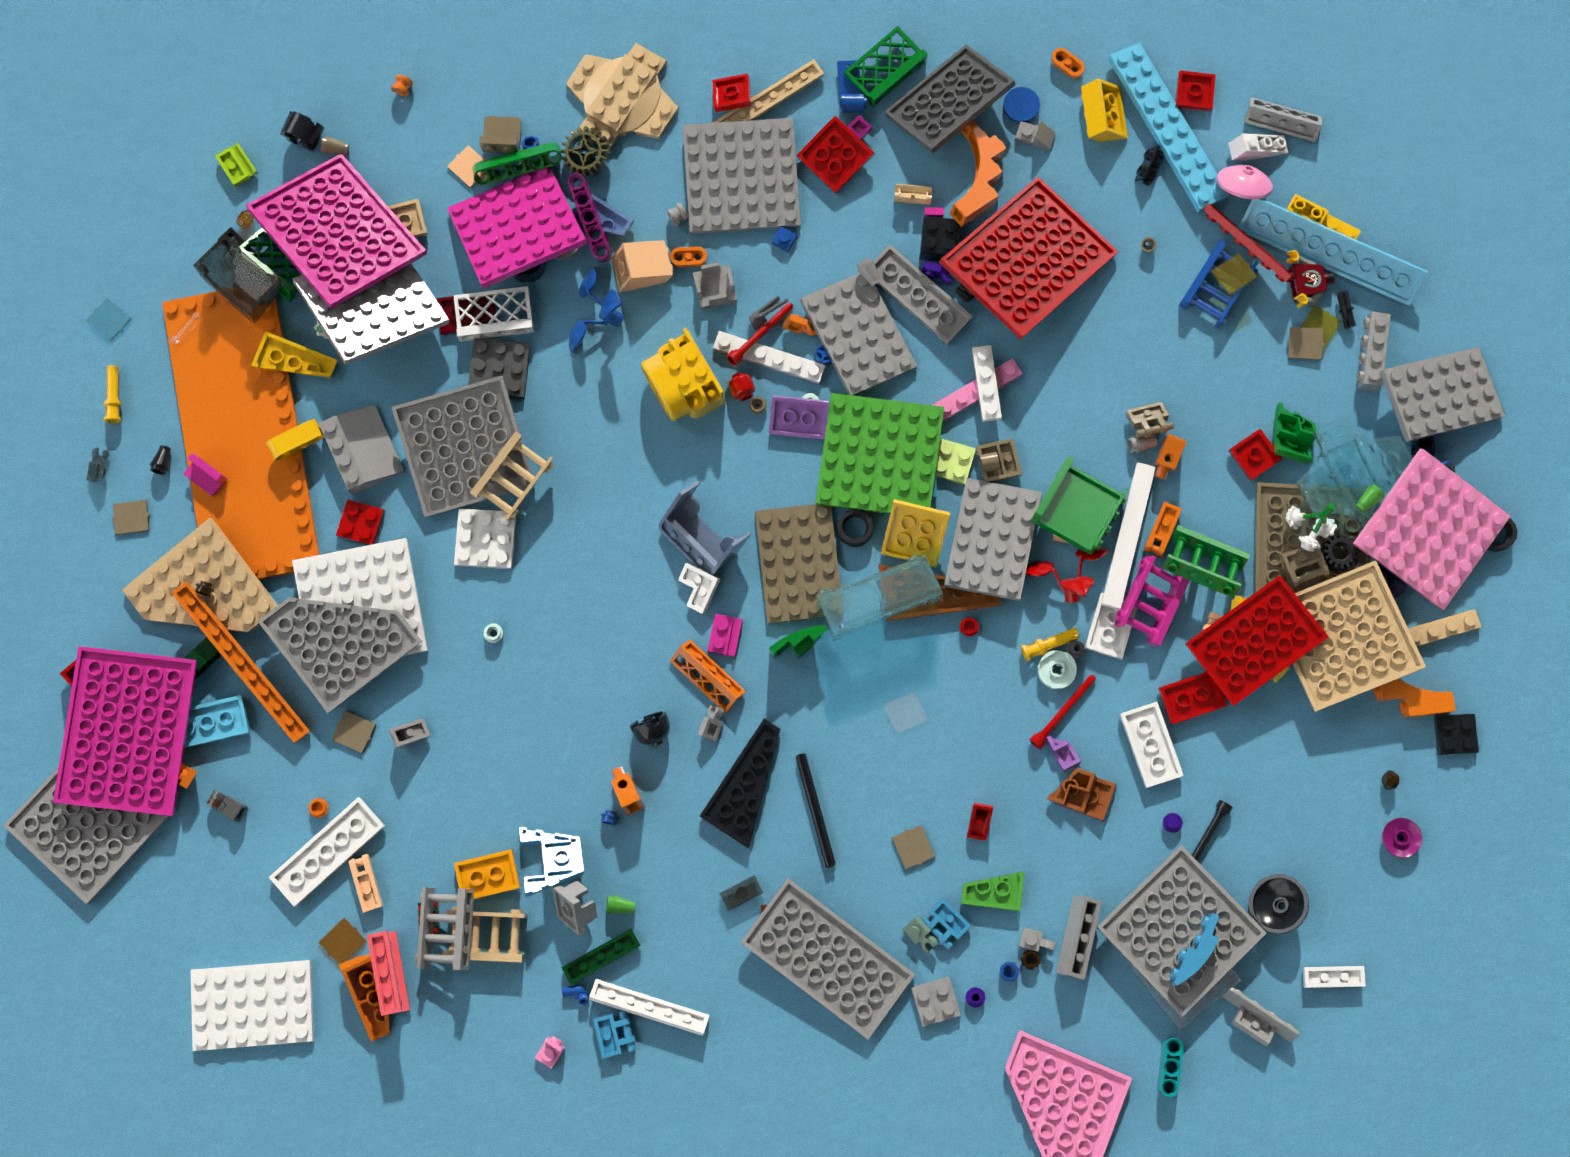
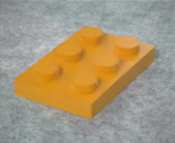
[454,849,521,899]

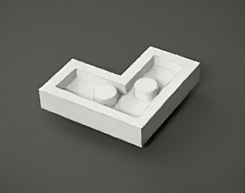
[678,563,720,614]

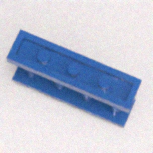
[1179,240,1259,328]

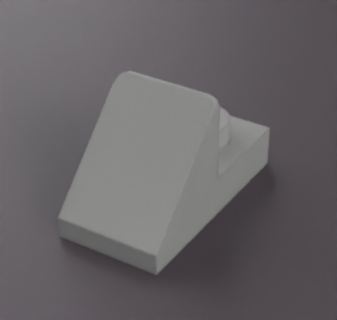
[1015,121,1055,151]
[388,718,430,749]

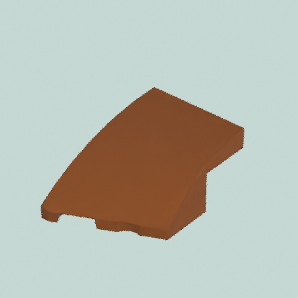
[1047,768,1117,822]

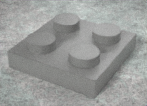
[911,976,961,1027]

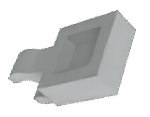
[697,705,724,742]
[1019,927,1056,952]

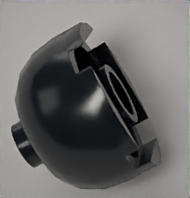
[630,711,670,747]

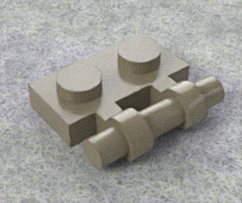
[1126,402,1174,438]

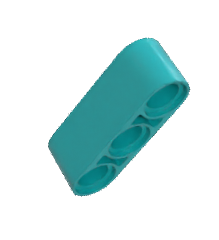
[1157,1037,1184,1097]

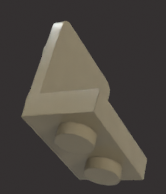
[479,116,521,154]

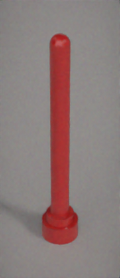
[726,303,793,367]
[1029,675,1096,750]

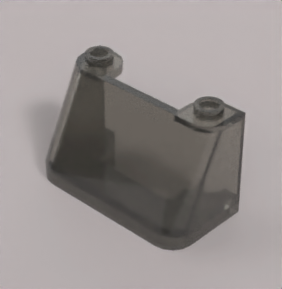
[193,234,282,324]

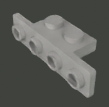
[1223,987,1300,1046]

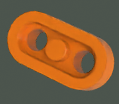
[1051,48,1085,79]
[670,247,707,268]

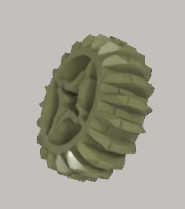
[561,126,611,177]

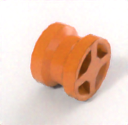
[391,74,413,97]

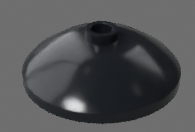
[1249,874,1309,934]

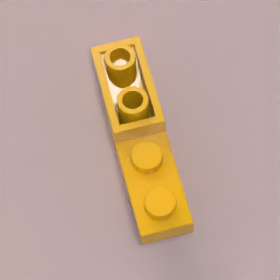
[1287,194,1361,239]

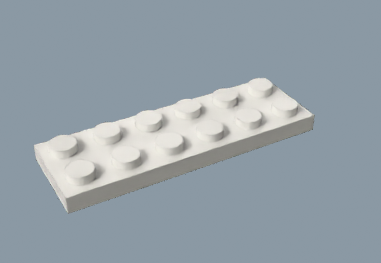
[269,797,385,907]

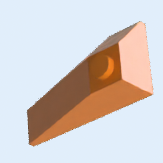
[338,954,390,1042]

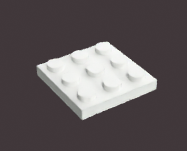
[454,509,517,569]

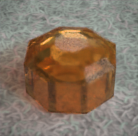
[236,210,254,229]

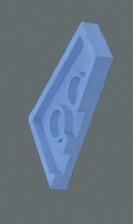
[573,193,634,237]

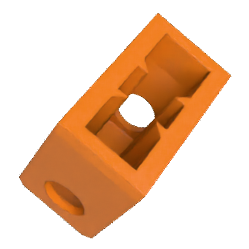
[1154,434,1187,480]
[611,767,645,816]

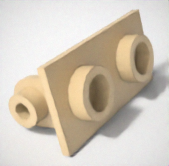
[894,184,932,205]

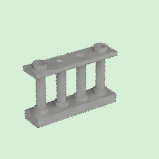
[416,887,474,970]

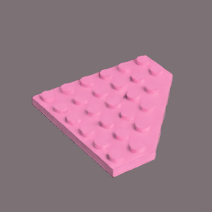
[1005,1030,1132,1157]

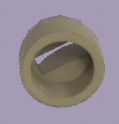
[1141,237,1156,253]

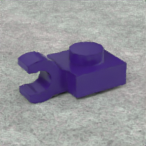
[922,260,952,284]

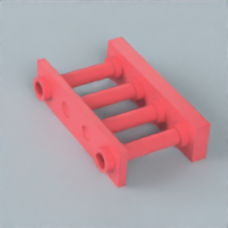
[367,931,411,1016]

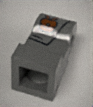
[206,789,248,822]

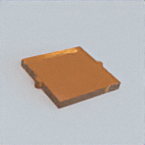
[319,918,366,965]

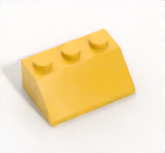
[1081,78,1128,142]

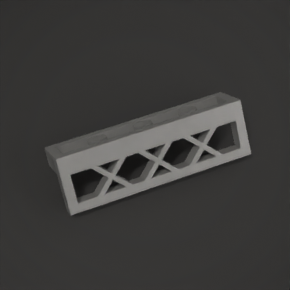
[1244,97,1322,142]

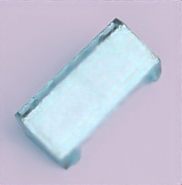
[816,554,943,642]

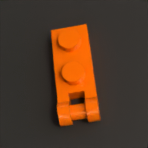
[1143,501,1182,558]

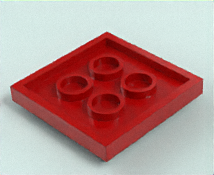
[796,116,875,194]

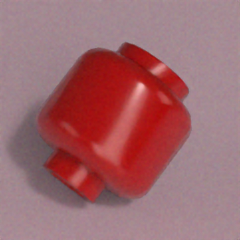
[728,372,756,402]

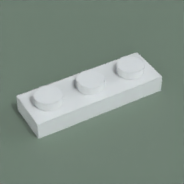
[1302,966,1366,988]

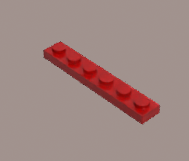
[1204,204,1296,282]

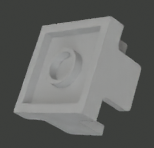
[693,262,737,310]
[552,881,597,936]

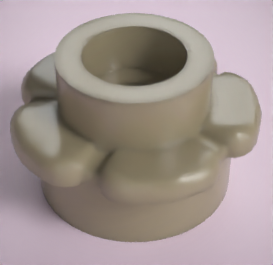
[748,396,767,415]

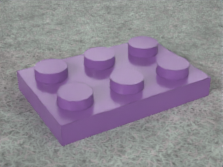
[769,395,829,439]

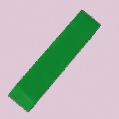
[472,142,562,185]

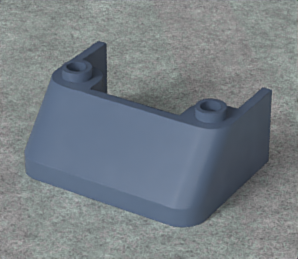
[659,481,751,575]

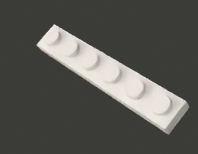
[713,331,825,384]
[589,979,709,1036]

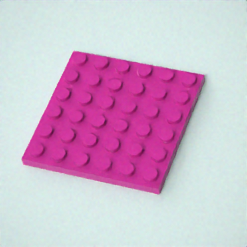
[447,167,587,289]

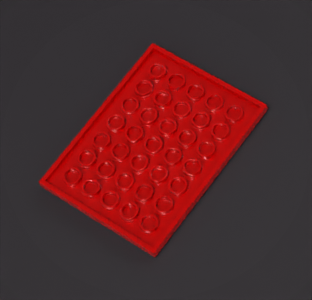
[939,177,1118,340]

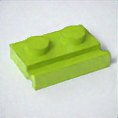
[215,142,258,188]

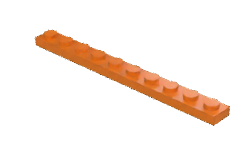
[171,581,310,744]

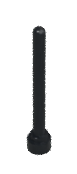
[1192,800,1233,861]

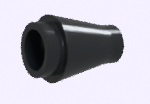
[150,445,171,475]

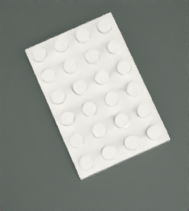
[191,960,314,1051]

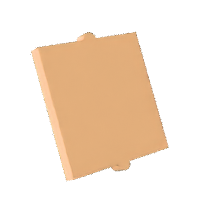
[447,145,485,188]

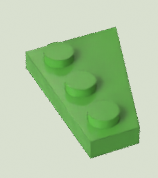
[961,871,1024,911]

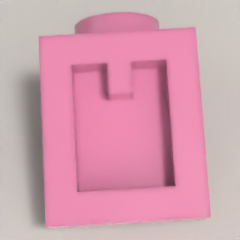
[535,1036,565,1069]

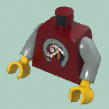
[1286,250,1335,308]

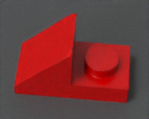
[967,803,993,841]

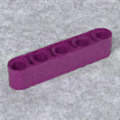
[568,173,612,263]

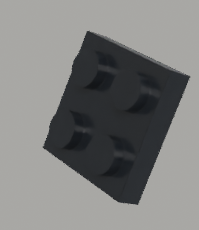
[1434,714,1479,755]

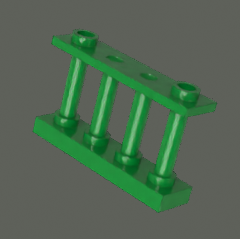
[1161,525,1250,598]

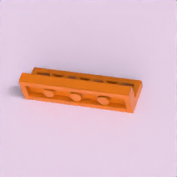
[670,640,746,713]

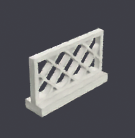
[454,286,534,342]

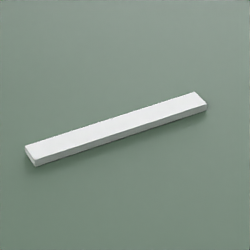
[1101,462,1156,610]

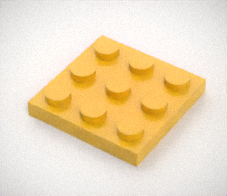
[881,499,950,567]

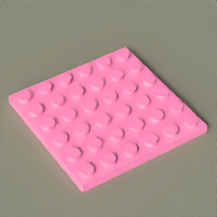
[1353,449,1510,610]

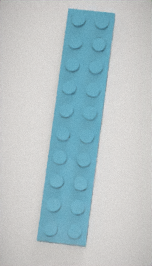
[1108,43,1230,212]
[1238,199,1428,306]

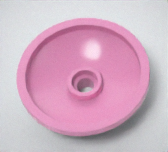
[1217,165,1273,199]

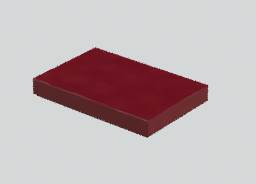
[437,296,497,335]

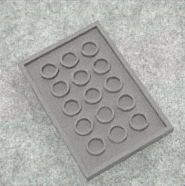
[800,273,917,396]
[1380,347,1505,443]
[944,478,1042,601]

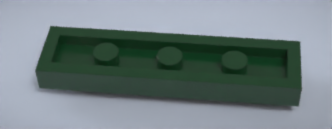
[561,928,641,985]

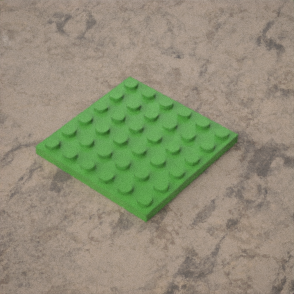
[815,393,944,514]

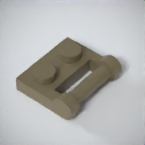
[1280,547,1330,588]

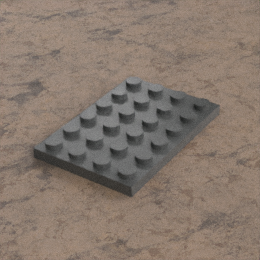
[884,45,1015,154]

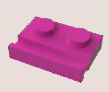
[707,614,743,657]

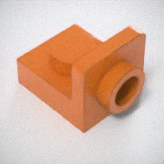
[178,763,197,789]

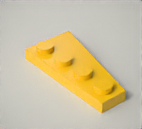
[251,331,338,378]

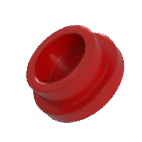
[960,617,979,637]

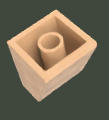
[611,240,673,293]

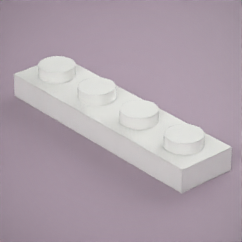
[972,345,1002,422]

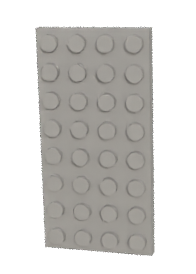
[740,878,915,1039]

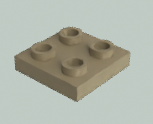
[976,438,1022,483]

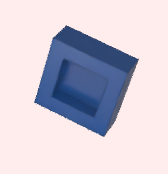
[772,226,797,252]

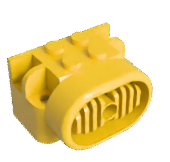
[641,328,725,421]

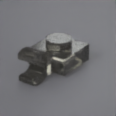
[86,447,109,482]

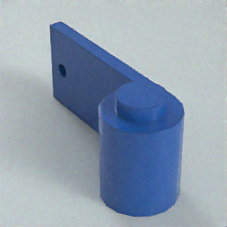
[837,60,867,113]

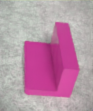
[184,453,227,496]

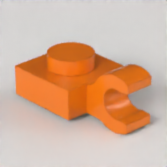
[783,314,816,336]

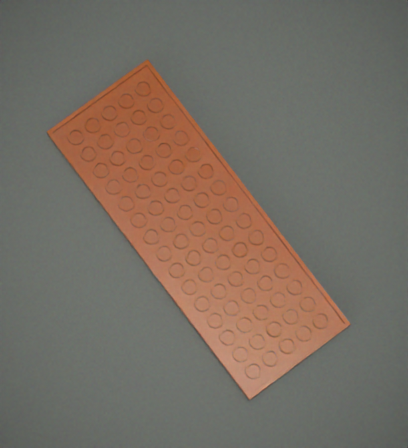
[162,282,320,580]

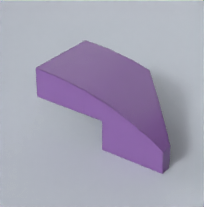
[1046,736,1081,772]

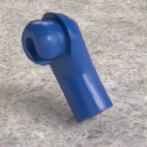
[562,985,590,1005]

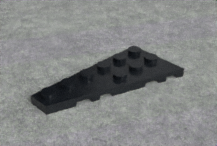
[699,718,780,849]

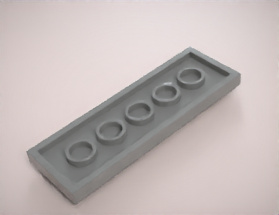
[873,244,973,345]

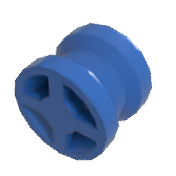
[815,345,832,366]

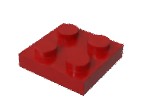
[1175,70,1216,112]
[712,73,751,113]
[1228,429,1283,481]
[336,499,385,545]

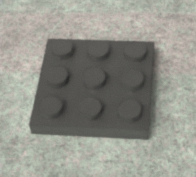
[468,338,531,399]

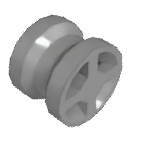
[667,203,689,226]

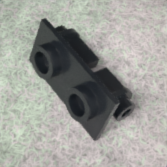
[1134,145,1164,186]

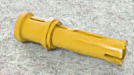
[103,365,121,424]
[1021,627,1080,662]

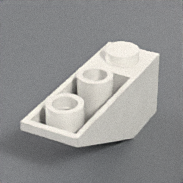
[1228,134,1289,161]

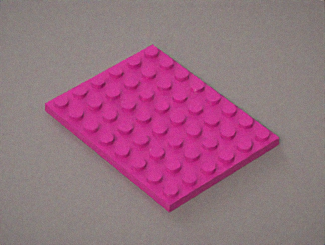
[246,154,427,309]
[53,646,198,816]

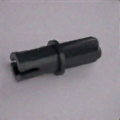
[1337,291,1356,329]

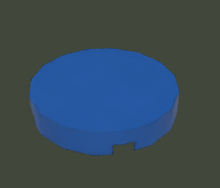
[1003,87,1040,124]

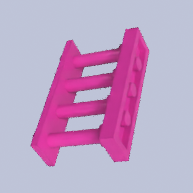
[1114,556,1190,646]

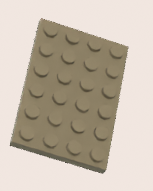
[755,504,844,624]

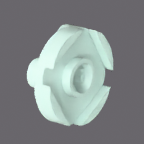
[1037,650,1077,689]

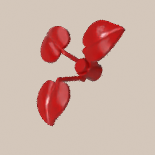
[1026,547,1108,603]

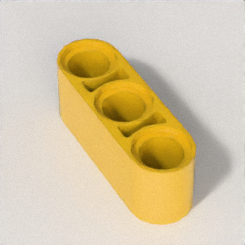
[266,419,324,461]

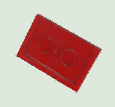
[1158,672,1227,725]

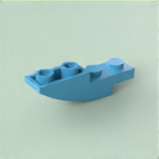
[1169,913,1220,986]

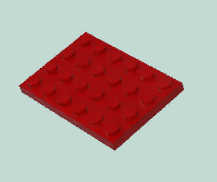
[1185,575,1329,706]

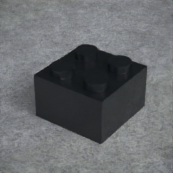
[919,216,960,261]

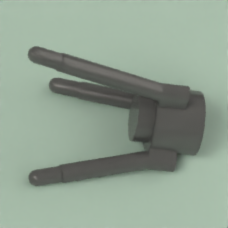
[748,296,788,330]

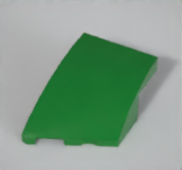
[1273,402,1318,464]
[769,625,828,659]

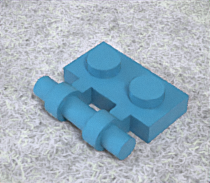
[922,897,971,950]
[593,1011,636,1059]

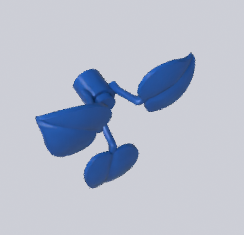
[569,268,624,354]

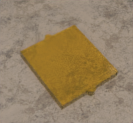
[1211,253,1257,296]
[1301,305,1341,348]

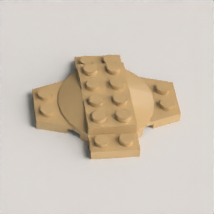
[566,43,679,150]

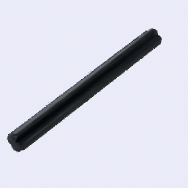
[796,753,836,868]

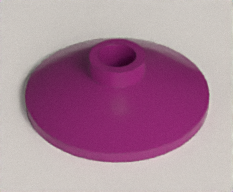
[1382,818,1422,857]

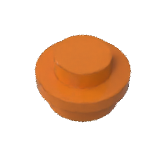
[309,798,329,818]

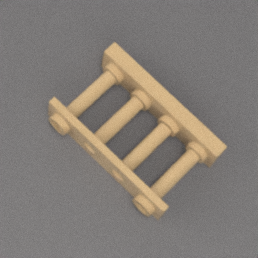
[470,431,554,521]
[442,907,528,963]

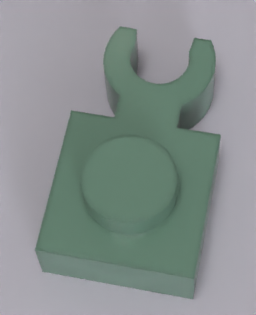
[903,916,938,953]

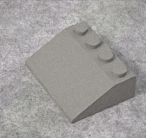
[319,405,405,495]

